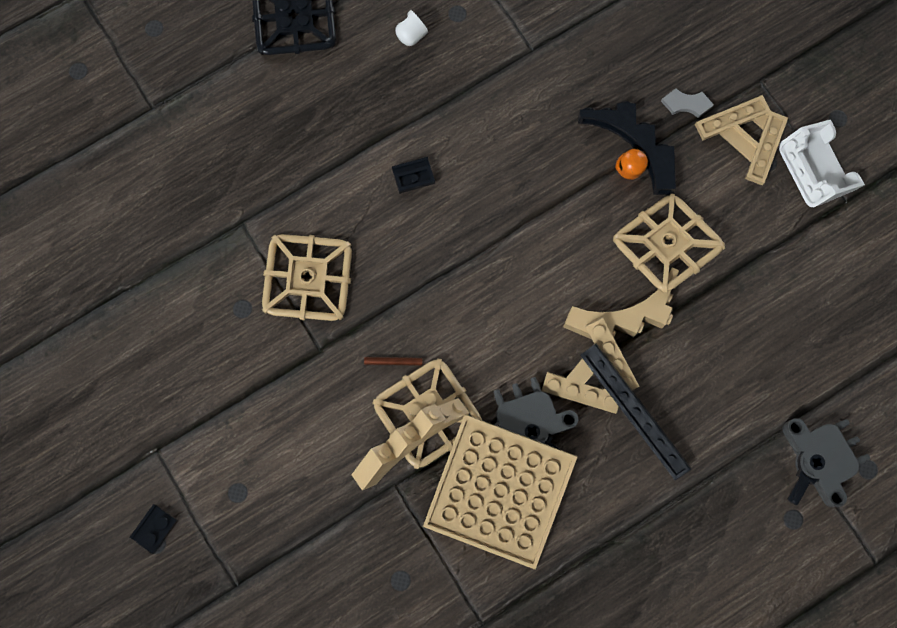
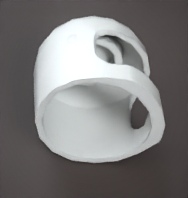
[395,10,428,46]

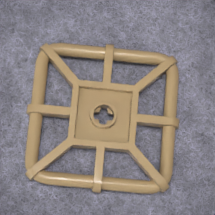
[613,194,725,293]
[262,234,352,321]
[372,358,482,469]

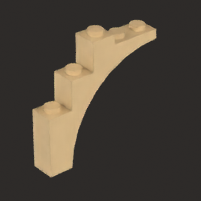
[563,268,679,339]
[352,398,469,491]

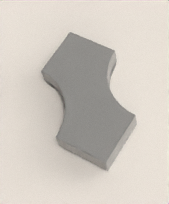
[661,89,714,118]

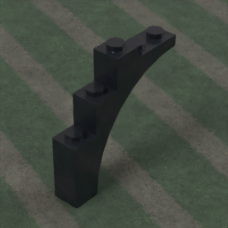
[578,101,676,195]

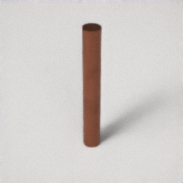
[364,357,422,366]

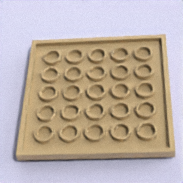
[423,414,577,569]

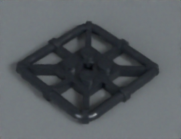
[252,0,336,55]

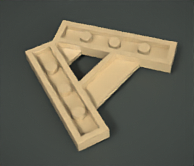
[695,95,788,185]
[541,317,640,414]

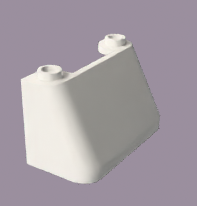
[779,120,865,207]

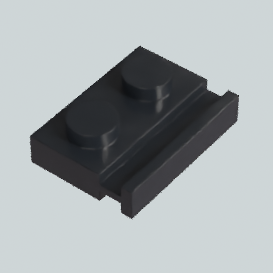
[392,157,435,194]
[129,504,178,554]

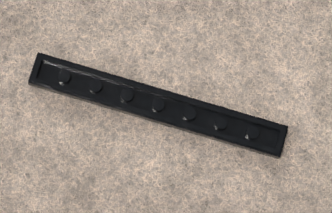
[580,343,691,481]

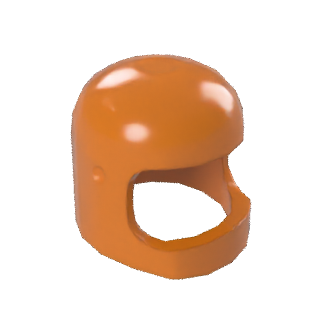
[615,149,648,180]

